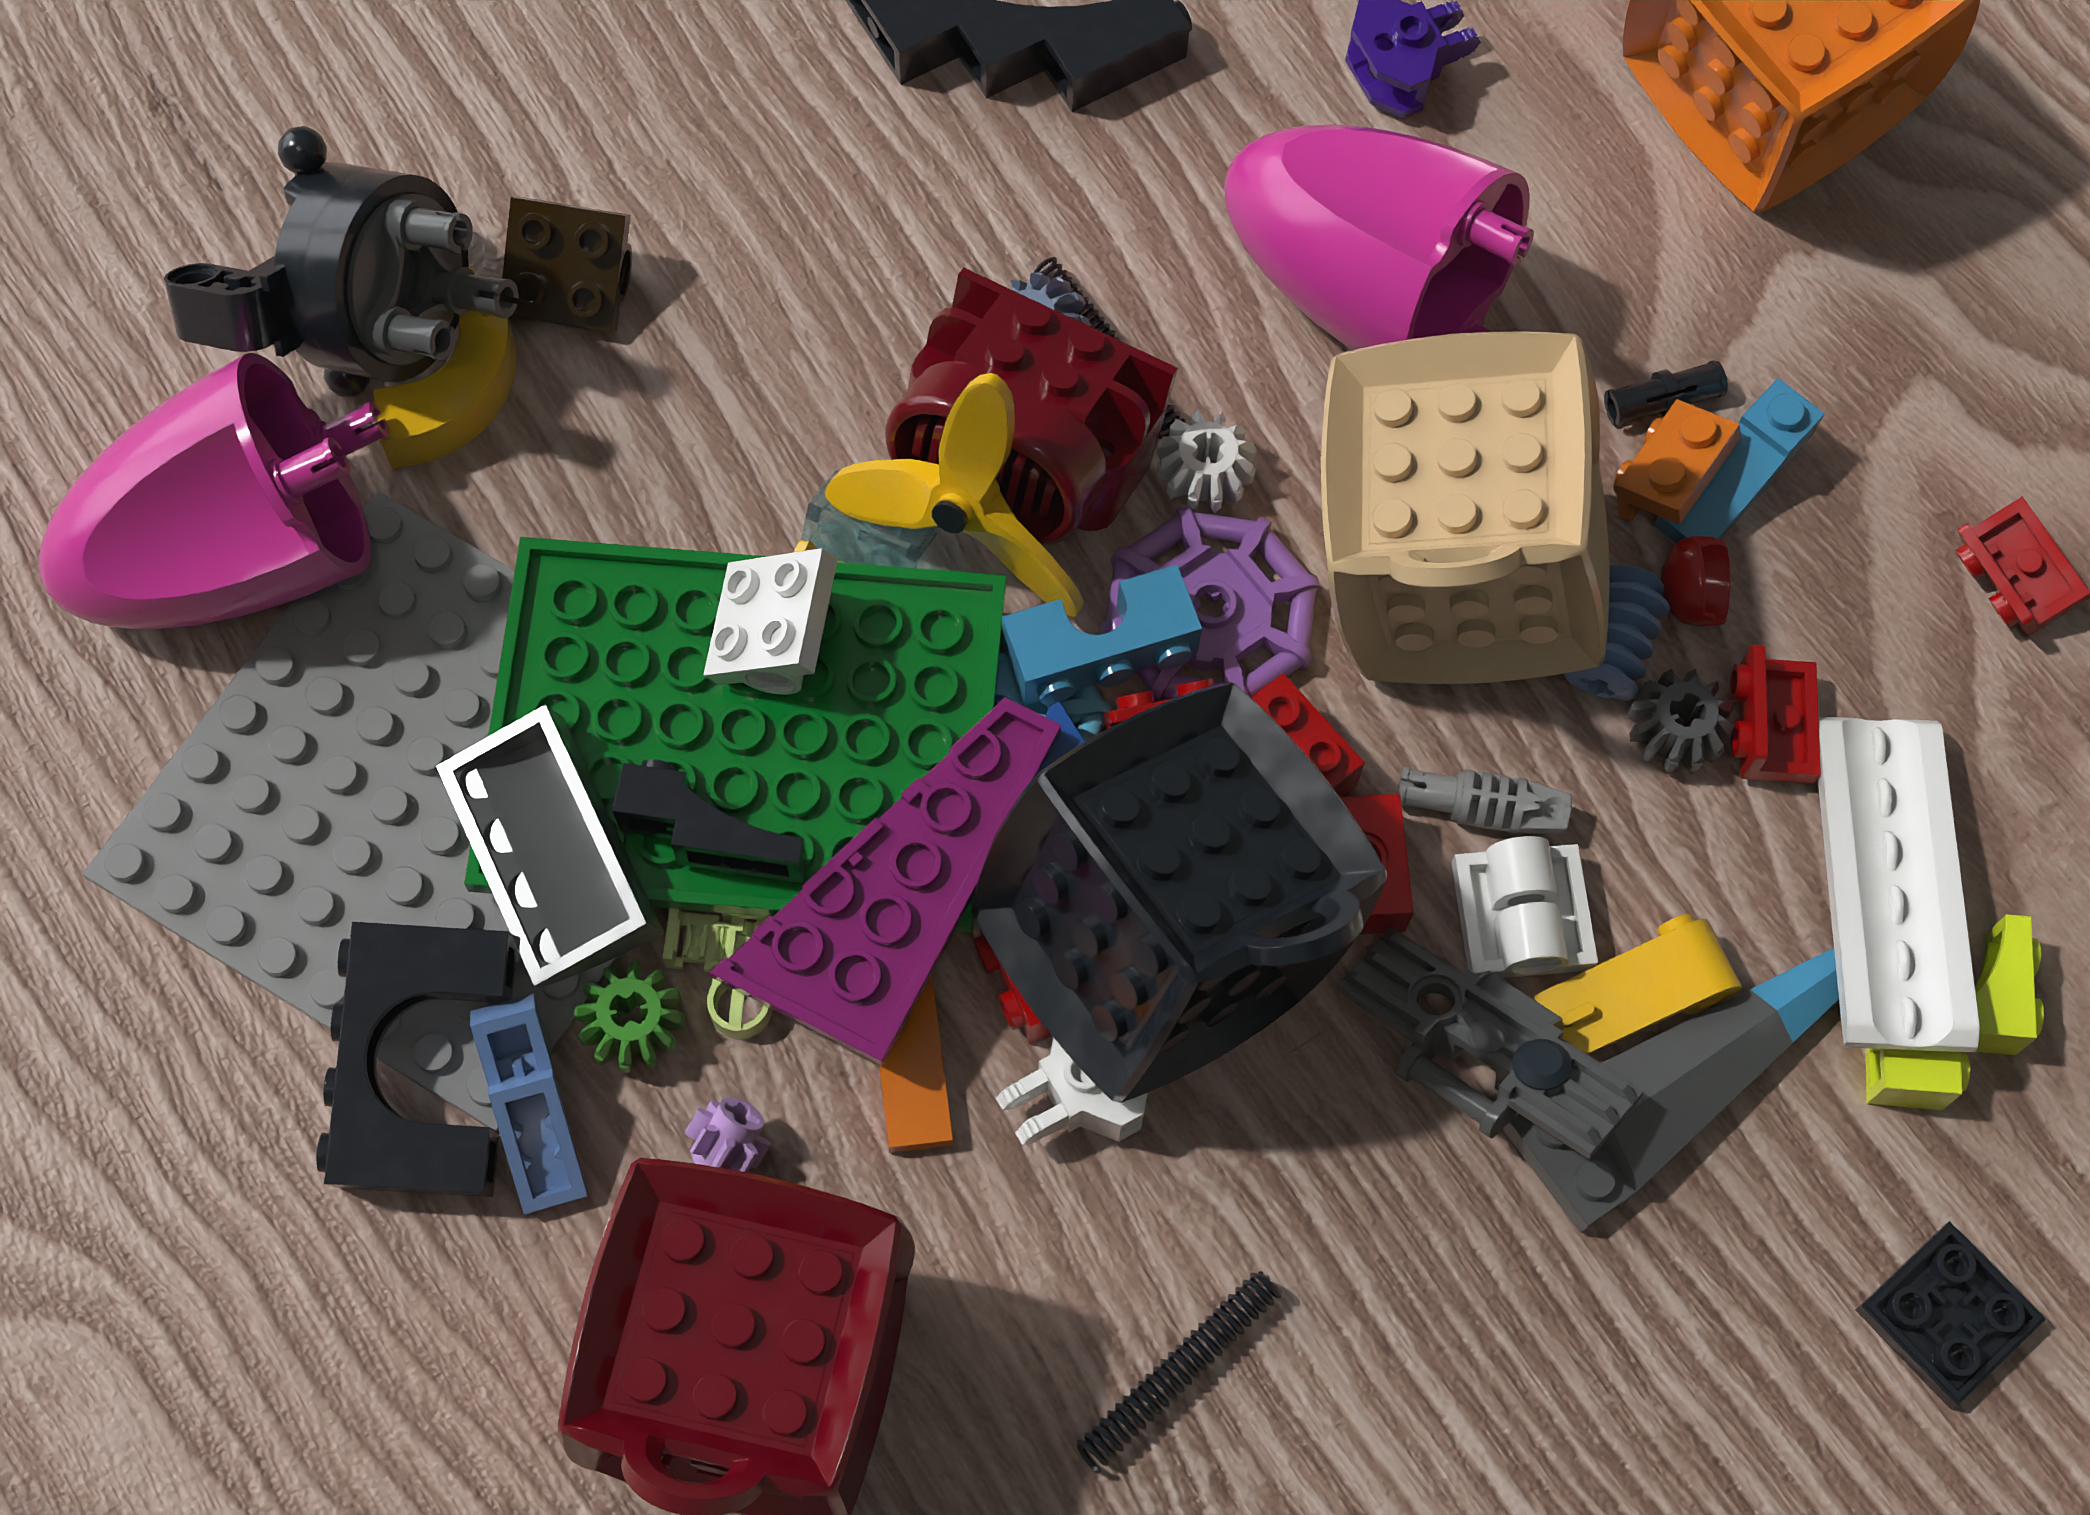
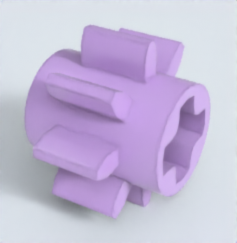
[684,1097,771,1172]

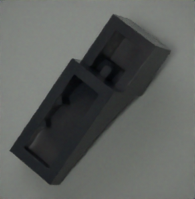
[612,759,808,883]

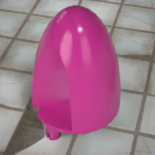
[1224,124,1534,350]
[39,353,390,630]

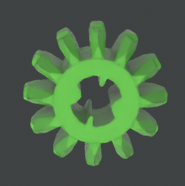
[574,961,685,1073]

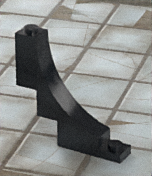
[845,0,1192,112]

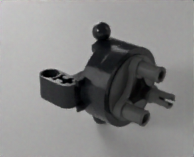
[164,126,519,397]

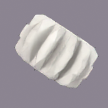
[1156,409,1256,513]

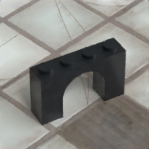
[316,922,517,1197]

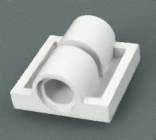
[703,548,838,694]
[1451,836,1598,978]

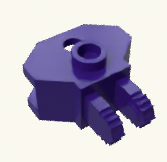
[1345,0,1481,118]

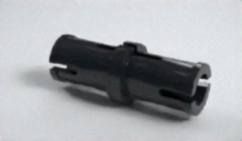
[1604,360,1728,426]

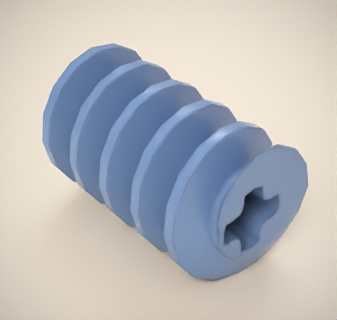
[1564,564,1671,701]

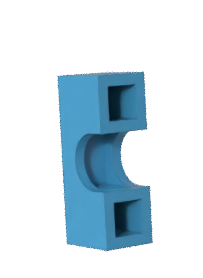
[1001,564,1202,706]

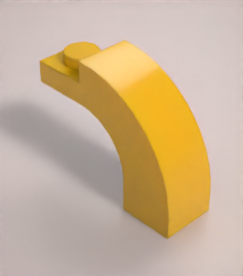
[373,267,516,469]

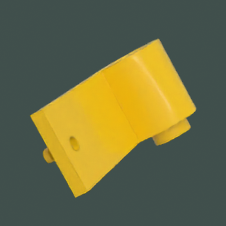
[1533,913,1742,1055]

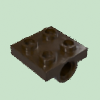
[499,196,632,333]

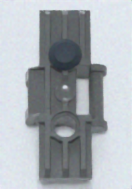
[1337,927,1644,1160]

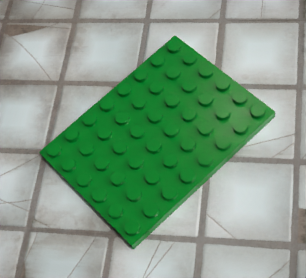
[464,537,1006,933]

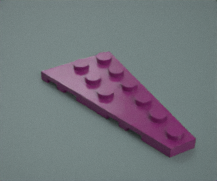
[709,697,1061,1066]

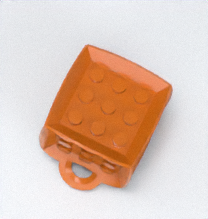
[1623,0,1980,213]

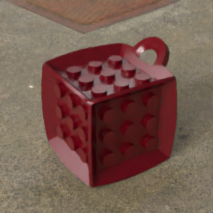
[558,1158,915,1515]

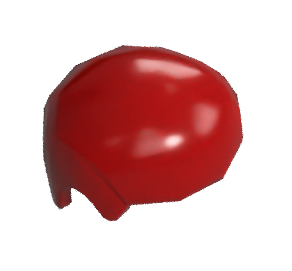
[1660,536,1730,626]

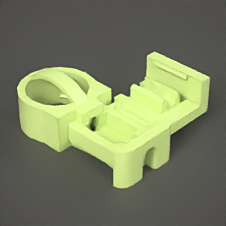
[662,908,772,1040]

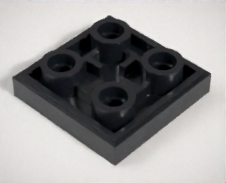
[1855,1221,2046,1409]

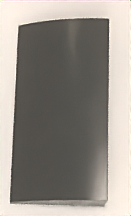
[436,705,664,988]

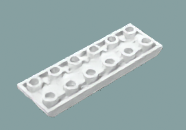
[1818,717,1980,1052]

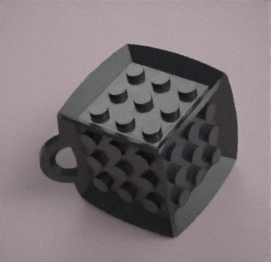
[971,682,1387,1103]

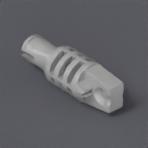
[1397,766,1572,834]

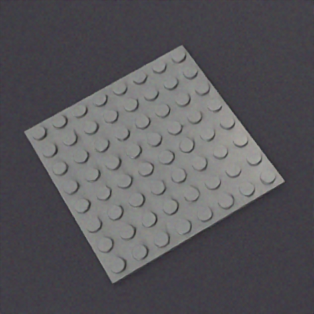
[82,491,654,1132]

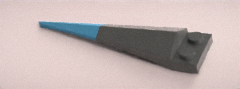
[1502,948,1839,1233]

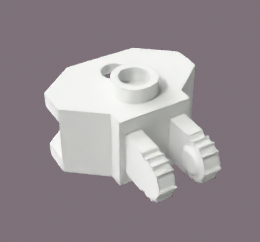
[996,1037,1147,1145]

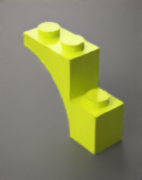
[1865,914,2044,1110]

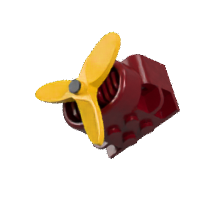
[825,267,1178,618]

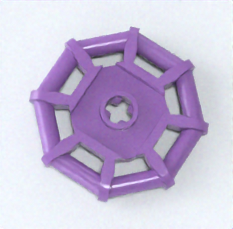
[1100,506,1321,701]

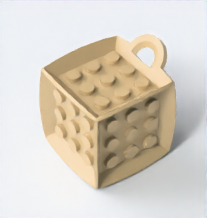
[1321,332,1609,684]

